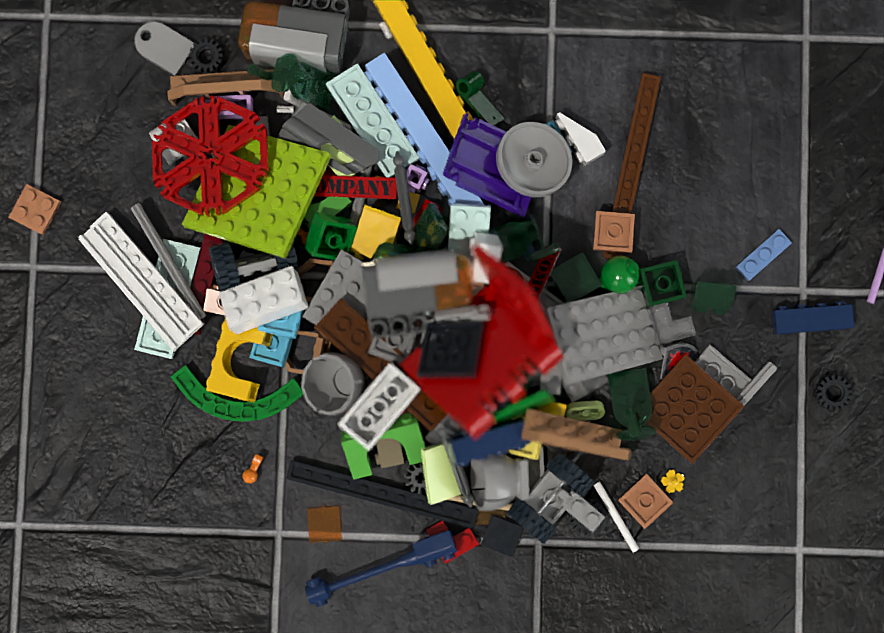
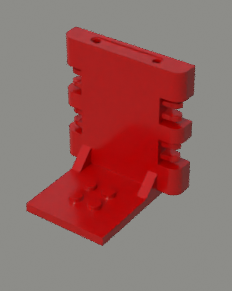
[398,244,564,440]

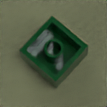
[639,260,687,308]

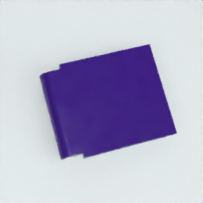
[443,113,531,218]

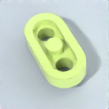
[566,401,605,421]

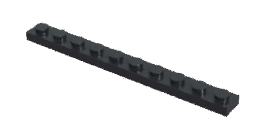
[286,460,478,529]

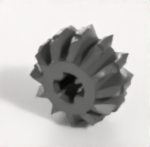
[404,462,427,494]

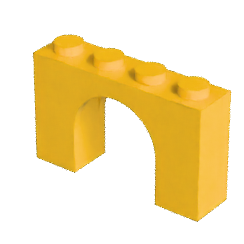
[206,318,273,403]

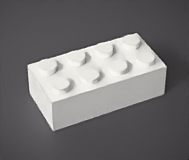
[219,266,309,334]
[338,363,420,450]

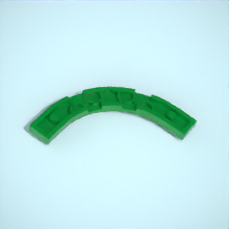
[171,365,304,422]

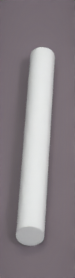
[593,481,639,552]

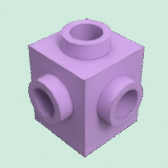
[405,164,430,193]

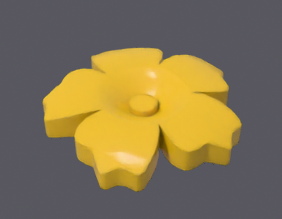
[661,470,685,493]

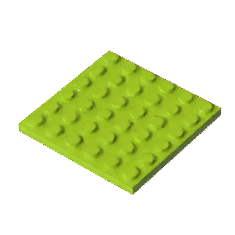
[182,125,331,258]

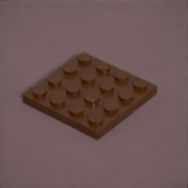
[634,354,744,464]

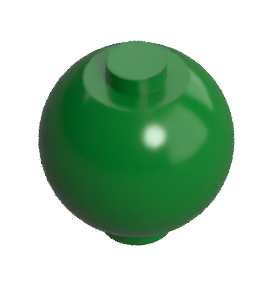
[599,255,640,294]

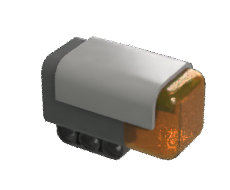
[238,0,350,75]
[361,249,473,338]

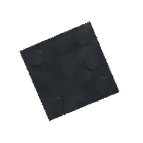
[417,321,486,378]

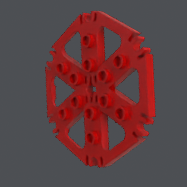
[152,96,269,217]

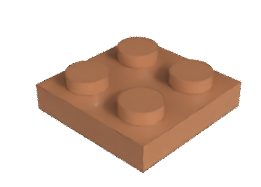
[9,184,61,235]
[593,211,635,253]
[618,474,673,529]

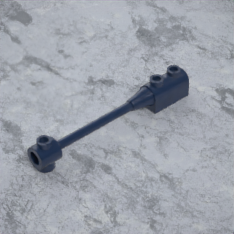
[305,529,458,607]

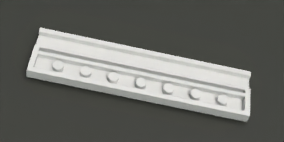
[78,212,204,351]

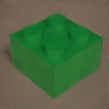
[304,212,358,260]

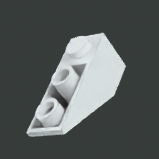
[555,112,606,166]

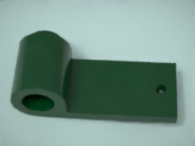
[456,71,504,126]

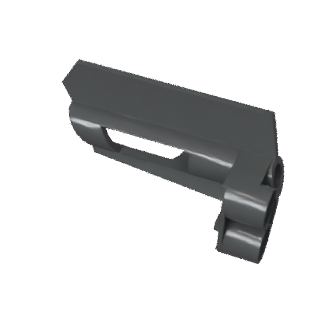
[277,103,379,175]

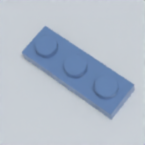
[735,229,791,281]

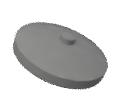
[496,122,572,197]

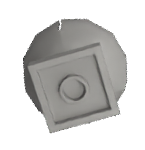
[301,352,371,416]
[470,454,529,511]

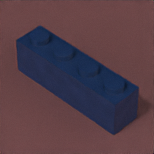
[771,302,855,335]
[446,417,531,466]

